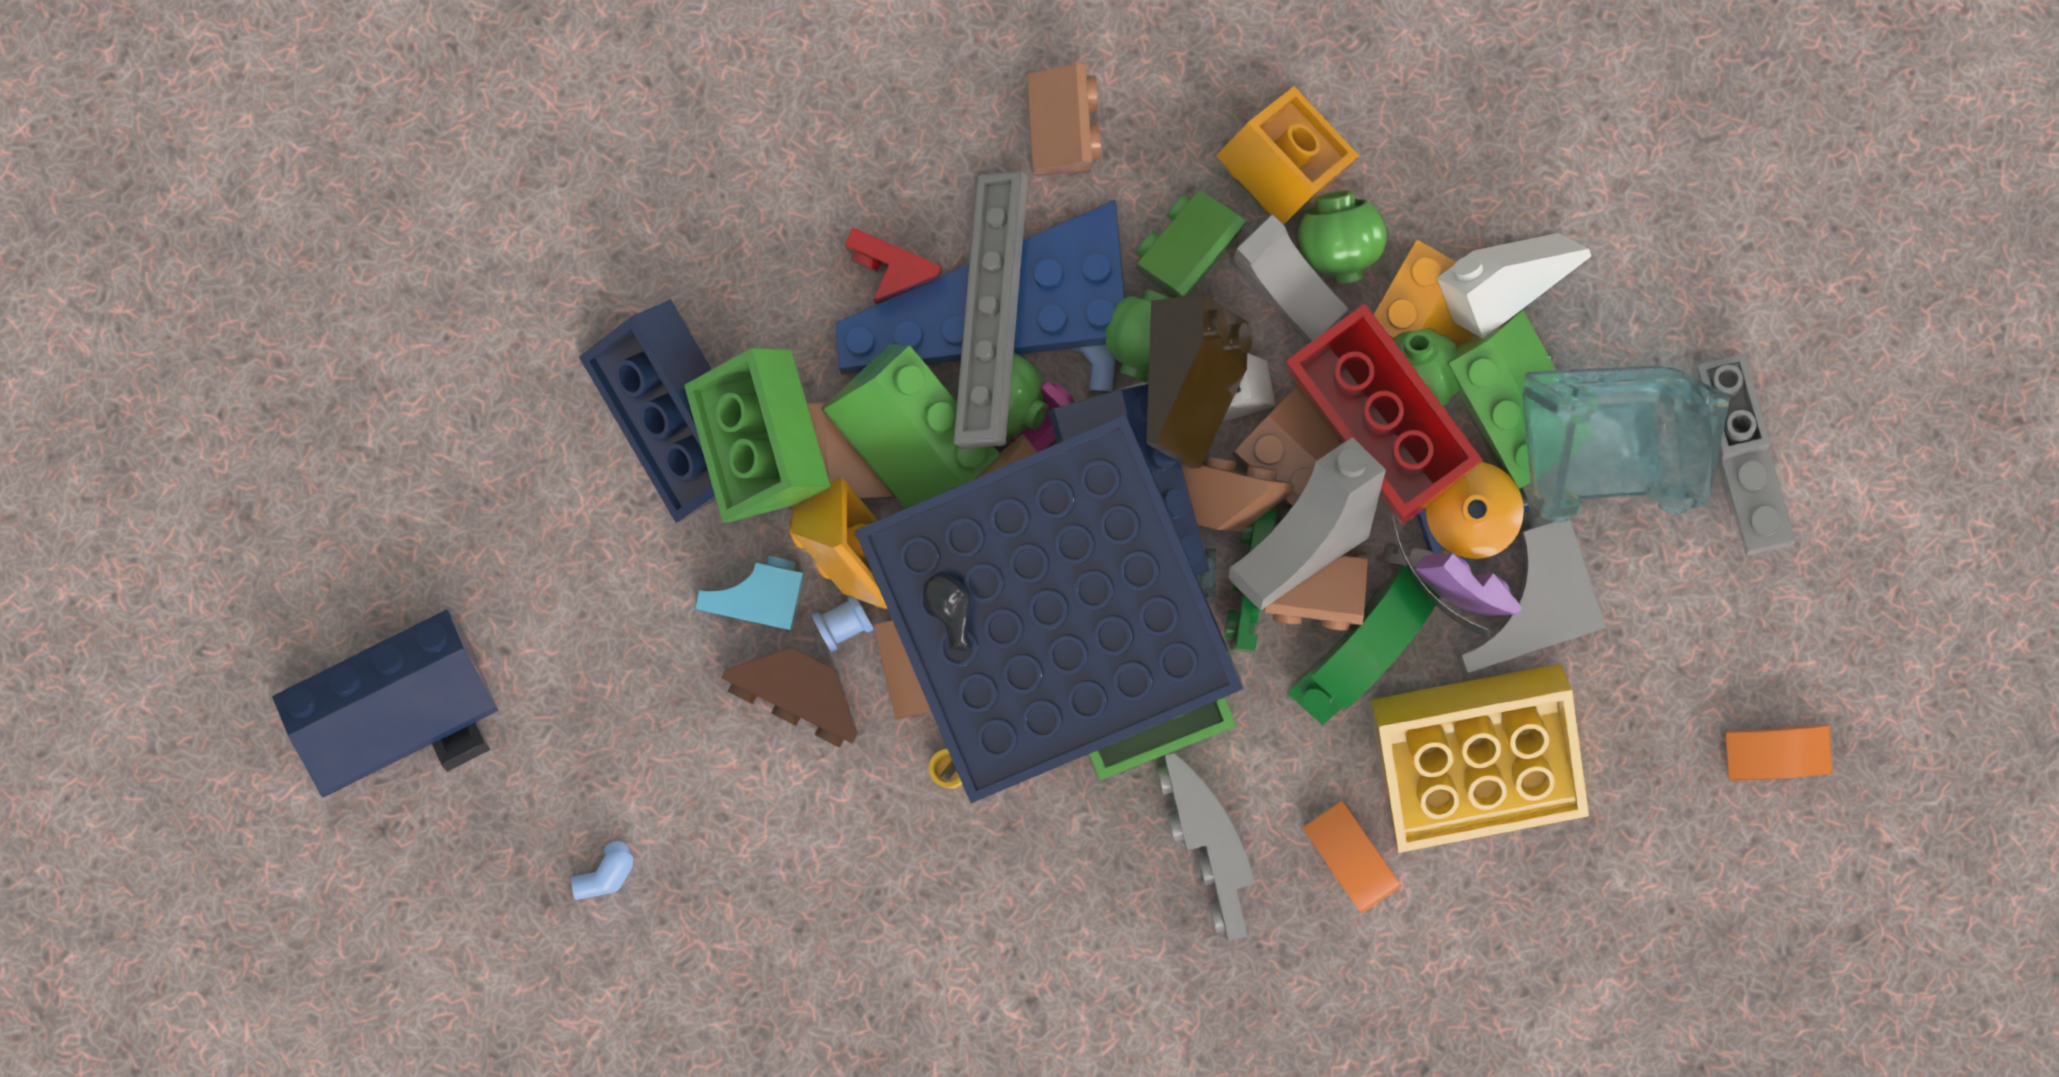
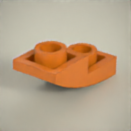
[1726,724,1833,781]
[1302,800,1402,913]

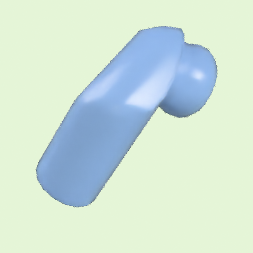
[1071,345,1116,393]
[571,841,633,900]

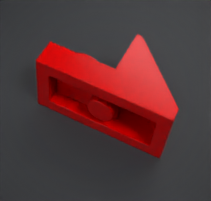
[845,227,942,304]

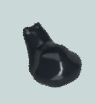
[923,572,970,652]

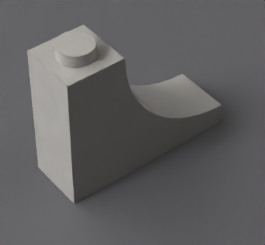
[1231,214,1348,344]
[1228,437,1386,611]
[1458,512,1607,674]

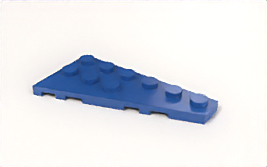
[835,200,1125,375]

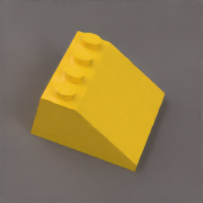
[1370,663,1589,853]

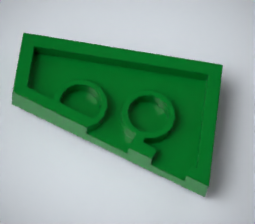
[1224,508,1277,653]

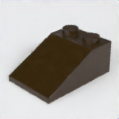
[1146,294,1252,469]

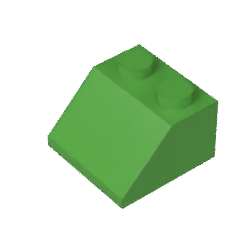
[1135,189,1246,298]

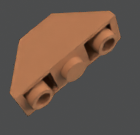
[1180,456,1294,531]

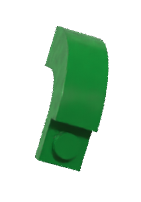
[1287,565,1441,725]

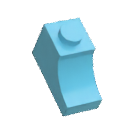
[695,556,805,631]

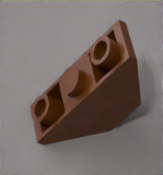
[721,648,858,748]

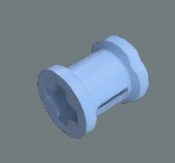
[811,596,874,653]

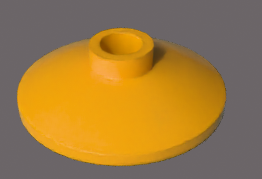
[1426,462,1524,559]

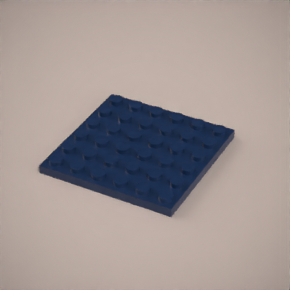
[855,414,1244,803]

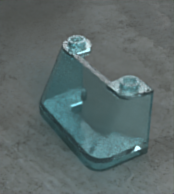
[1522,365,1730,522]

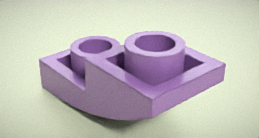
[1414,553,1522,617]

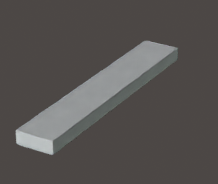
[954,170,1028,449]

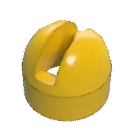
[929,749,962,789]

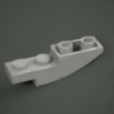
[1697,353,1795,556]
[1157,753,1256,941]

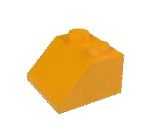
[1216,86,1360,225]
[1373,239,1473,346]
[789,477,887,609]

